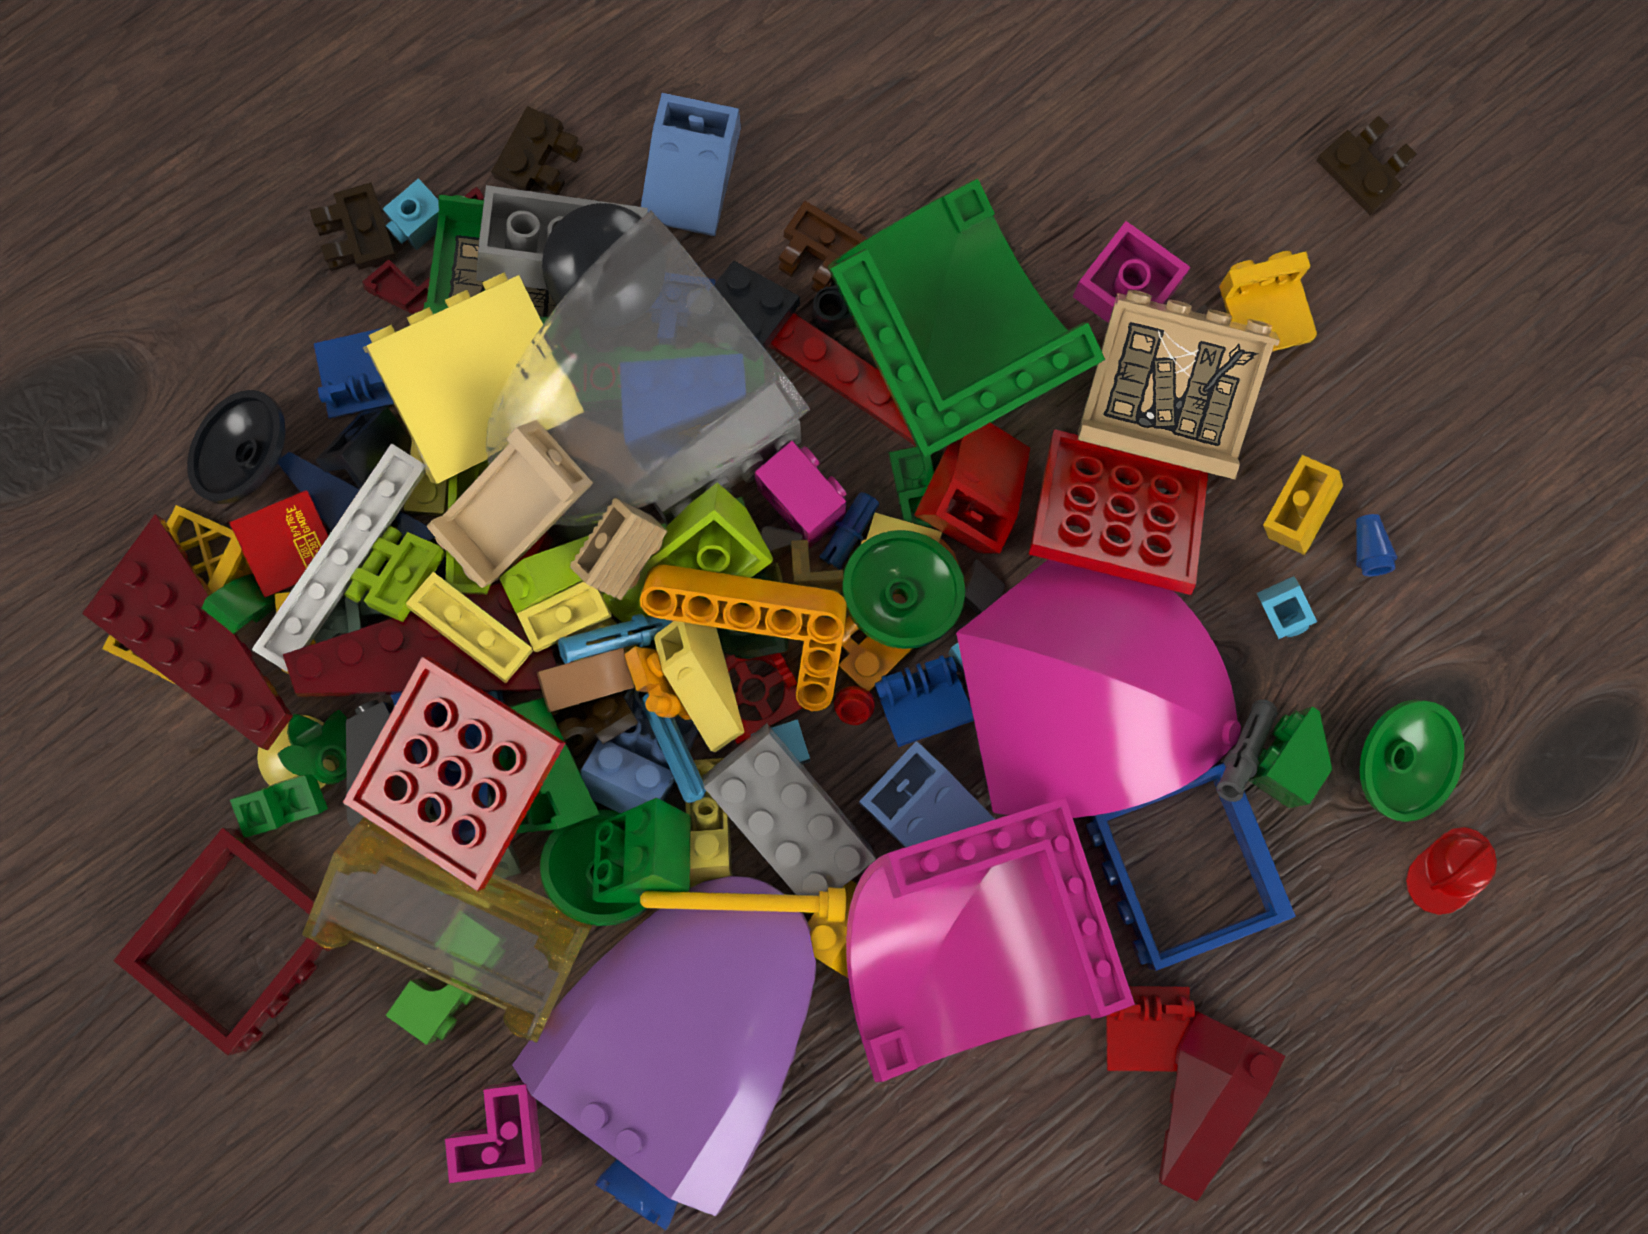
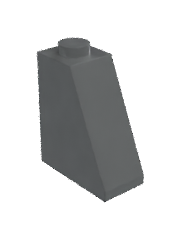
[346,700,415,829]

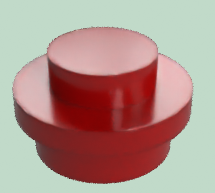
[834,686,875,725]

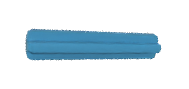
[642,694,706,803]

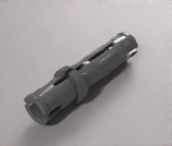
[1216,699,1278,802]

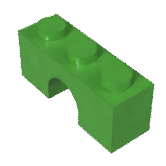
[386,910,507,1045]

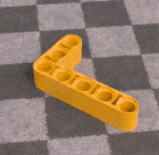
[640,565,847,711]

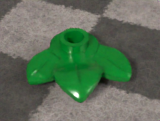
[277,710,347,784]

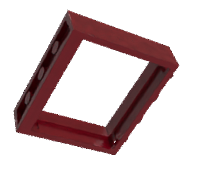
[113,827,347,1056]

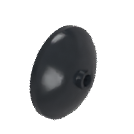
[542,203,666,328]
[187,390,285,504]

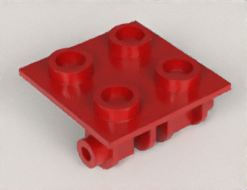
[1106,986,1195,1072]

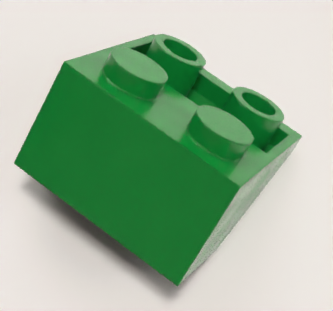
[1248,706,1332,808]
[593,798,691,903]

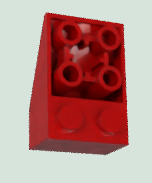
[914,423,1030,554]

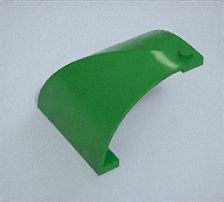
[828,179,1105,458]

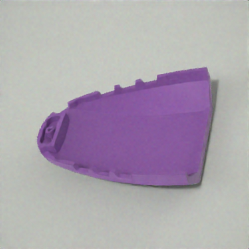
[512,876,816,1216]

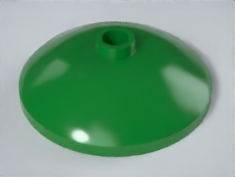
[842,530,965,649]
[1360,699,1464,822]
[540,810,648,926]

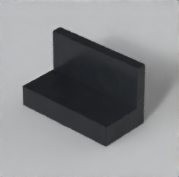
[315,406,412,489]

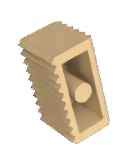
[570,498,667,600]

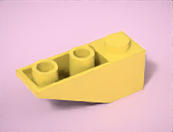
[654,621,745,752]
[686,758,732,888]

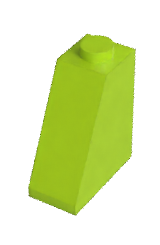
[499,535,589,614]

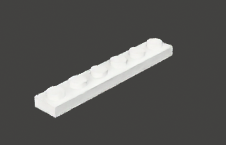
[252,443,426,672]

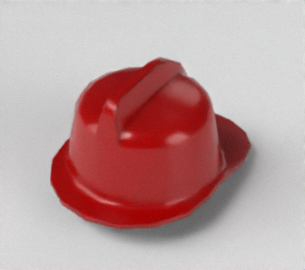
[1406,827,1497,915]

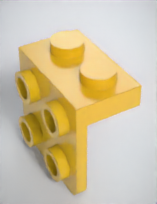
[1219,251,1317,352]

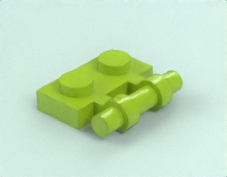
[344,526,446,622]

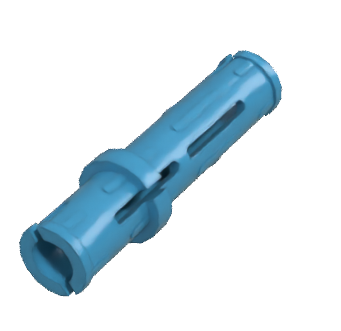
[558,614,673,664]

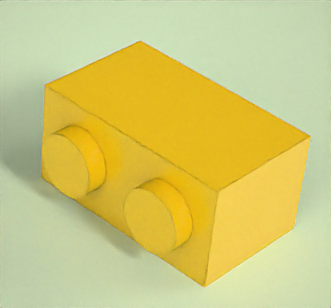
[1263,455,1343,555]

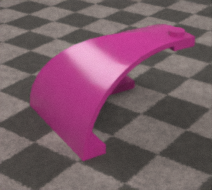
[956,559,1241,818]
[846,797,1135,1082]

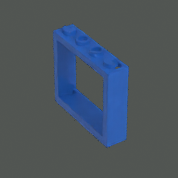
[1086,763,1296,971]

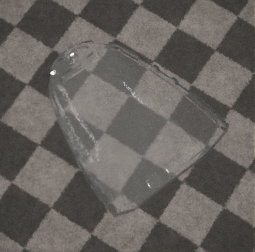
[486,210,811,526]

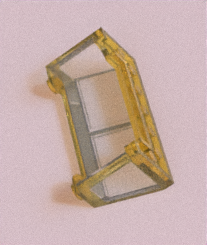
[302,817,593,1043]

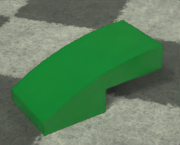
[888,446,934,527]
[202,573,278,634]
[230,775,328,838]

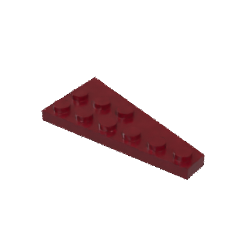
[82,514,293,750]
[283,583,557,697]

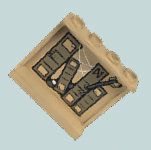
[1078,290,1280,479]

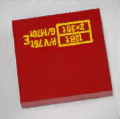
[229,490,329,597]

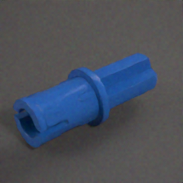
[819,492,879,571]

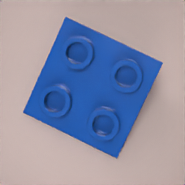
[314,327,394,419]
[875,655,974,747]

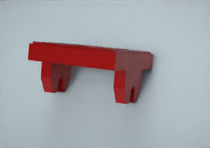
[725,635,804,745]

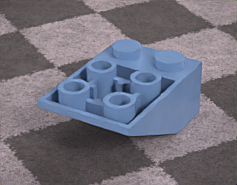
[641,93,741,236]
[581,684,699,813]
[859,741,995,848]

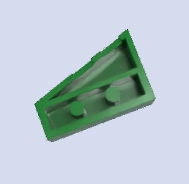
[499,698,599,834]

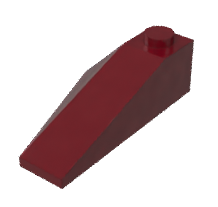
[1158,1011,1286,1202]

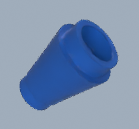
[1355,514,1398,577]

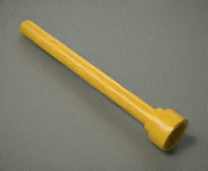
[640,887,846,922]

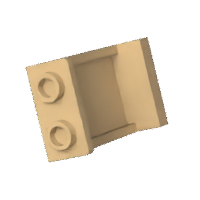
[427,420,593,588]

